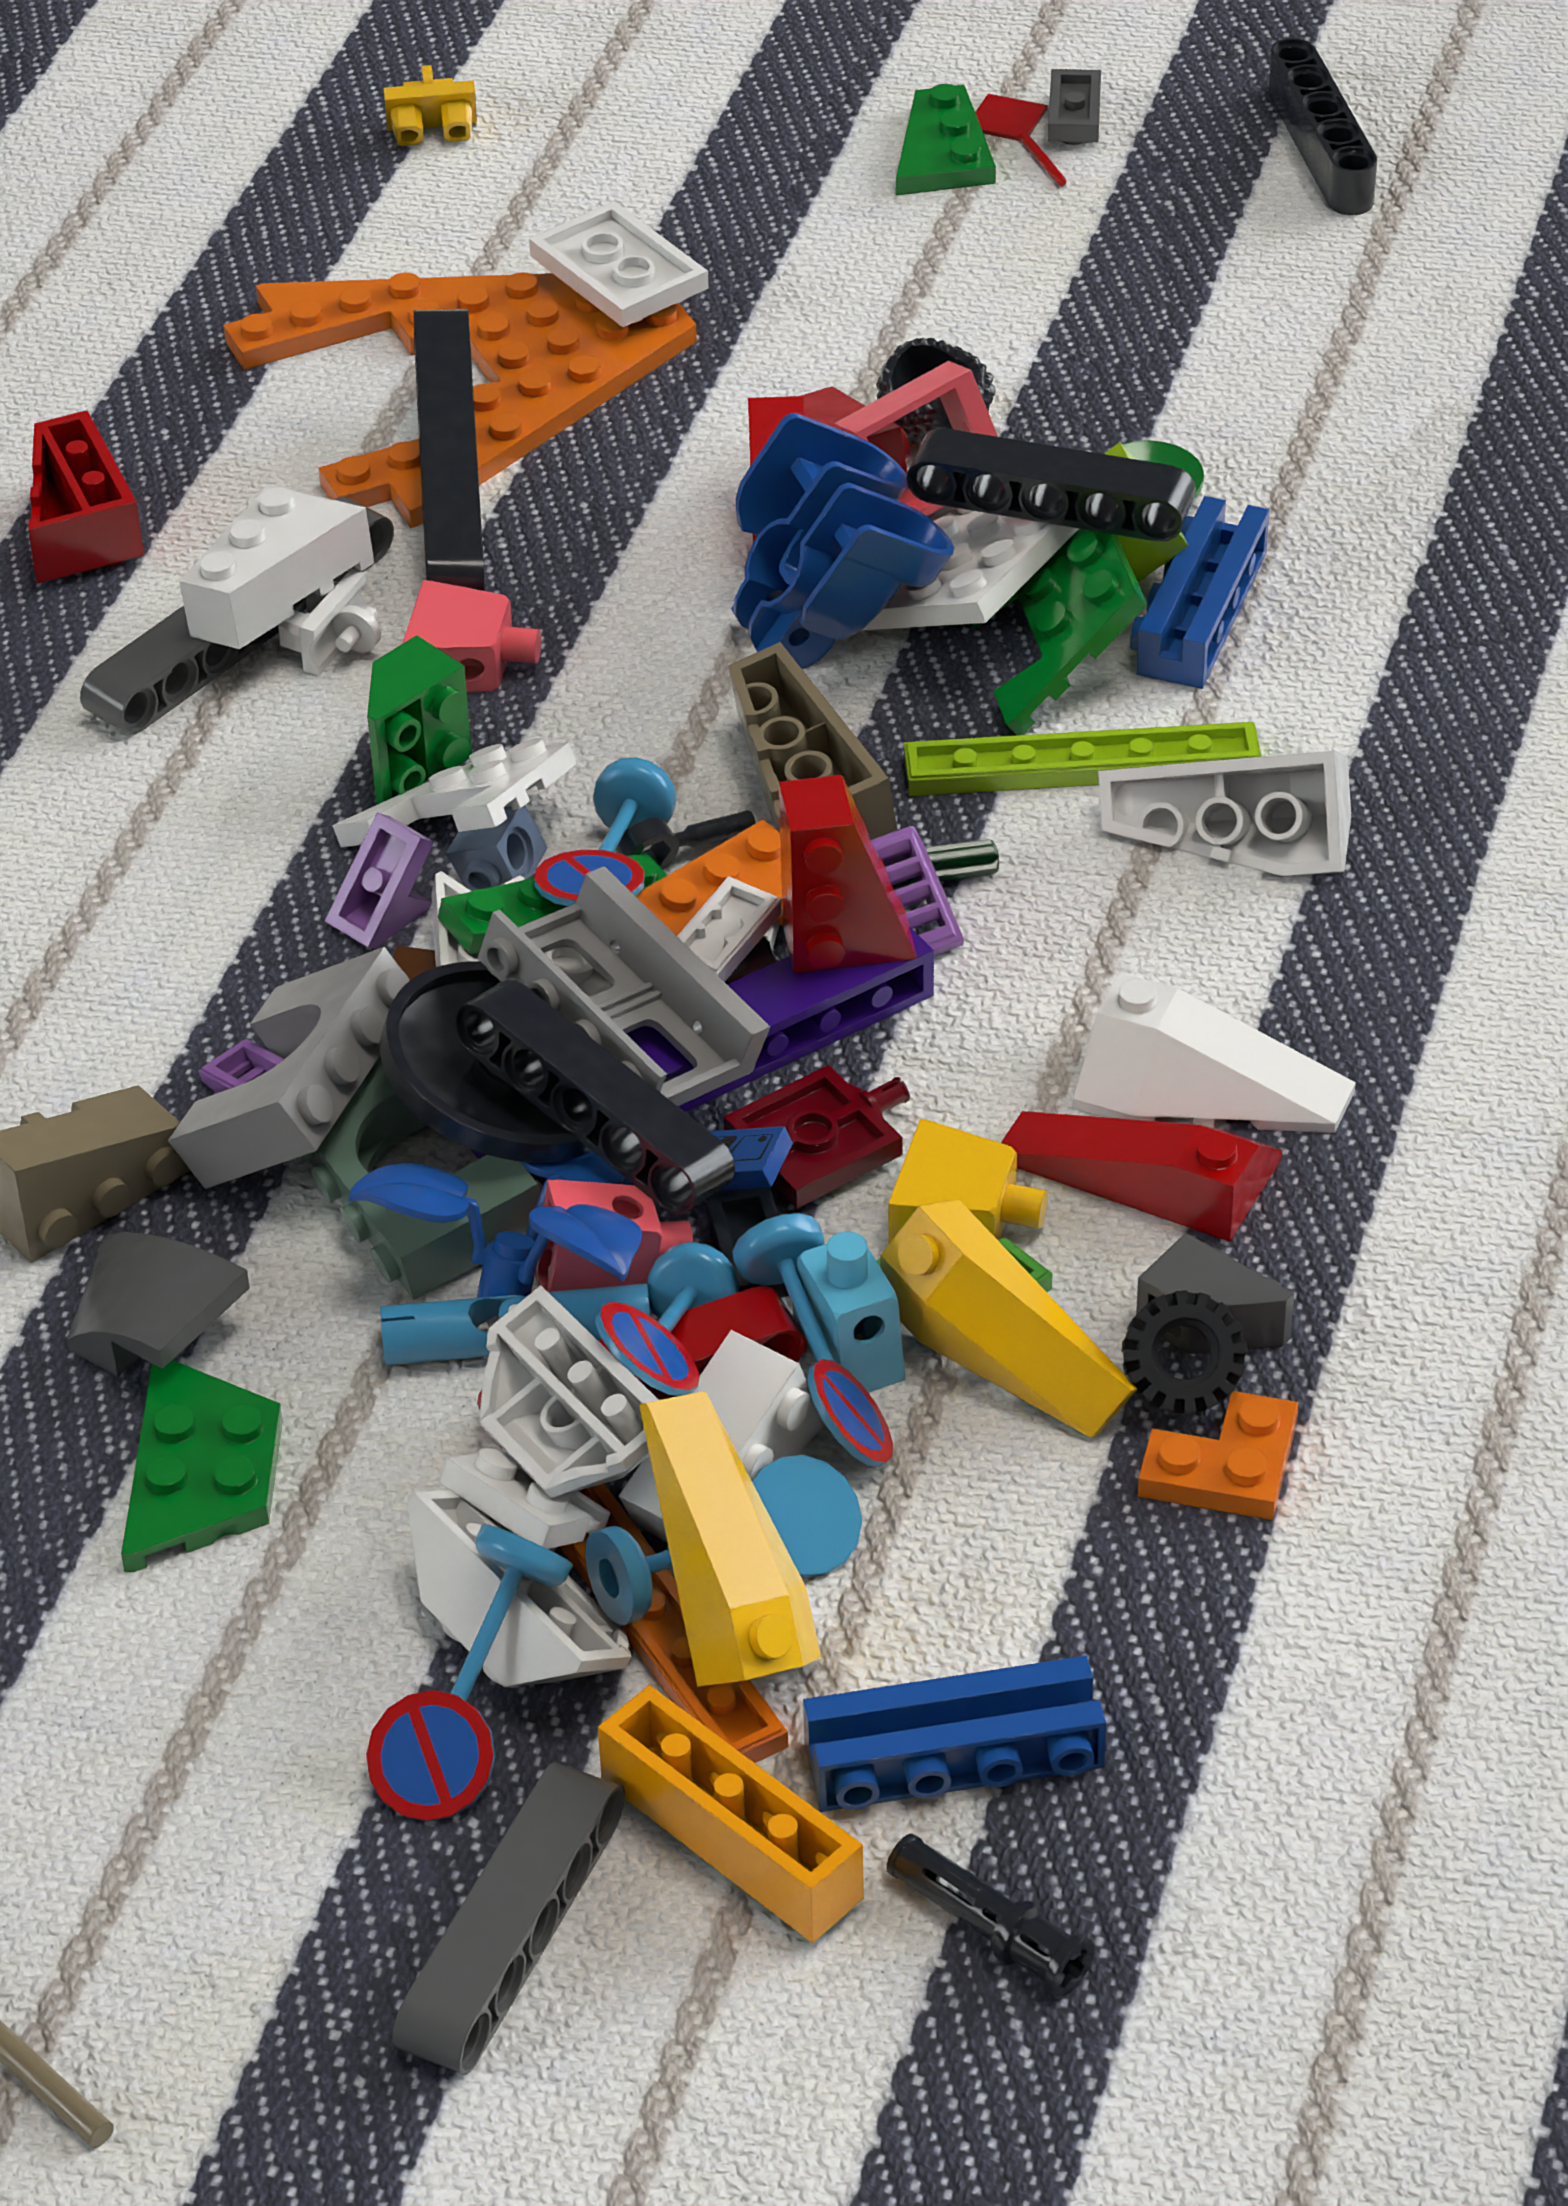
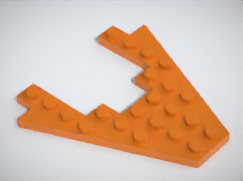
[223,272,697,528]

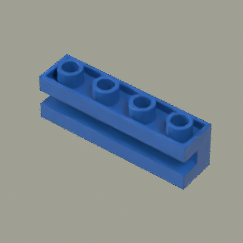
[1130,496,1270,689]
[803,1655,1106,1812]

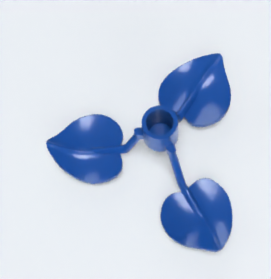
[348,1152,642,1298]

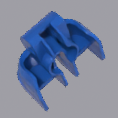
[731,413,955,669]

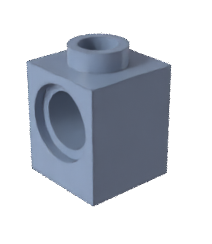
[446,805,548,891]

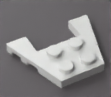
[333,738,577,848]

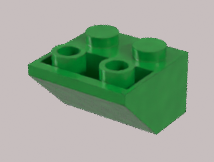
[367,635,472,805]

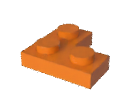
[1138,1391,1299,1520]

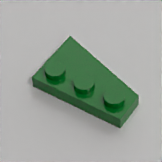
[896,84,996,195]

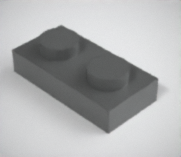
[1048,69,1101,145]

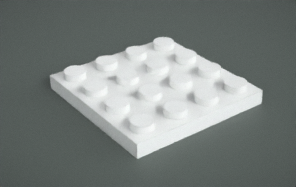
[863,506,1079,630]

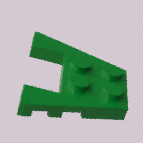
[972,529,1147,735]

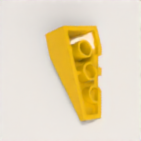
[879,1200,1137,1438]
[639,1391,821,1687]

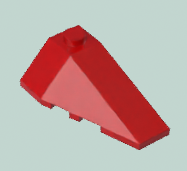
[1001,1111,1282,1242]

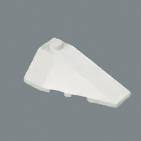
[1098,750,1351,877]
[1073,972,1356,1133]

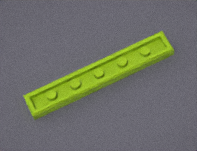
[904,722,1262,796]

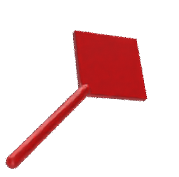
[975,94,1067,186]

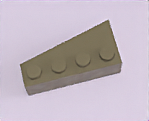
[728,642,897,840]

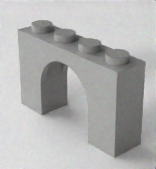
[168,947,410,1189]

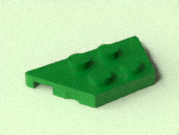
[121,1360,283,1572]

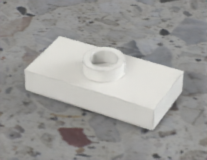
[677,876,782,982]

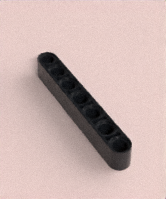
[413,309,484,591]

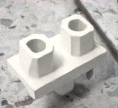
[278,569,382,676]

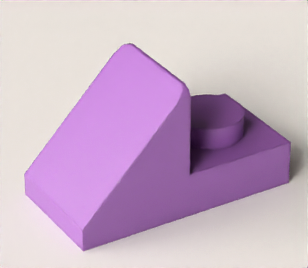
[325,812,434,949]

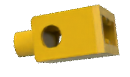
[888,1119,1048,1243]

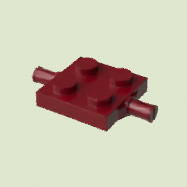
[724,1065,910,1208]

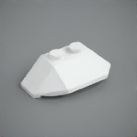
[479,1285,658,1498]
[407,1489,632,1688]

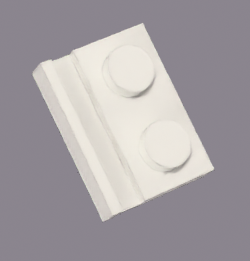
[439,1448,611,1549]

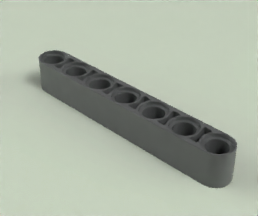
[80,497,394,734]

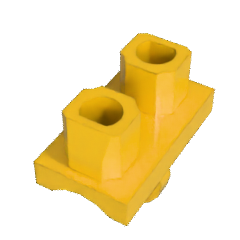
[384,65,477,146]

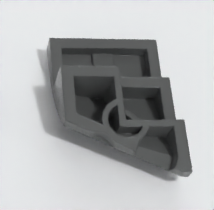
[66,1232,250,1377]

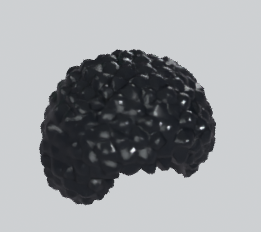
[876,337,996,446]

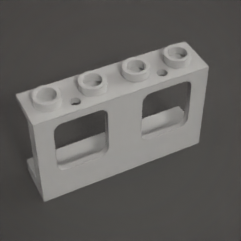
[478,866,770,1106]

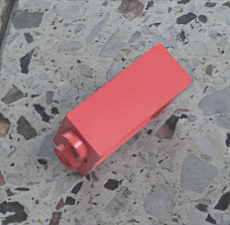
[834,361,998,516]

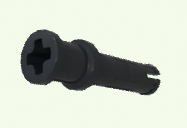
[886,1833,1095,1998]

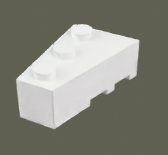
[179,484,374,649]
[619,1330,825,1543]

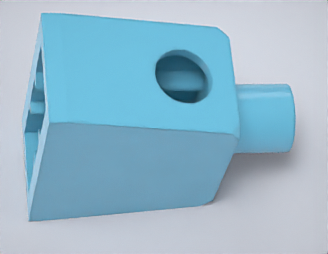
[793,1231,905,1393]

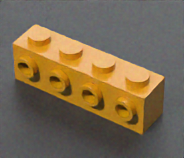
[598,1684,864,1943]

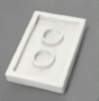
[529,201,709,327]

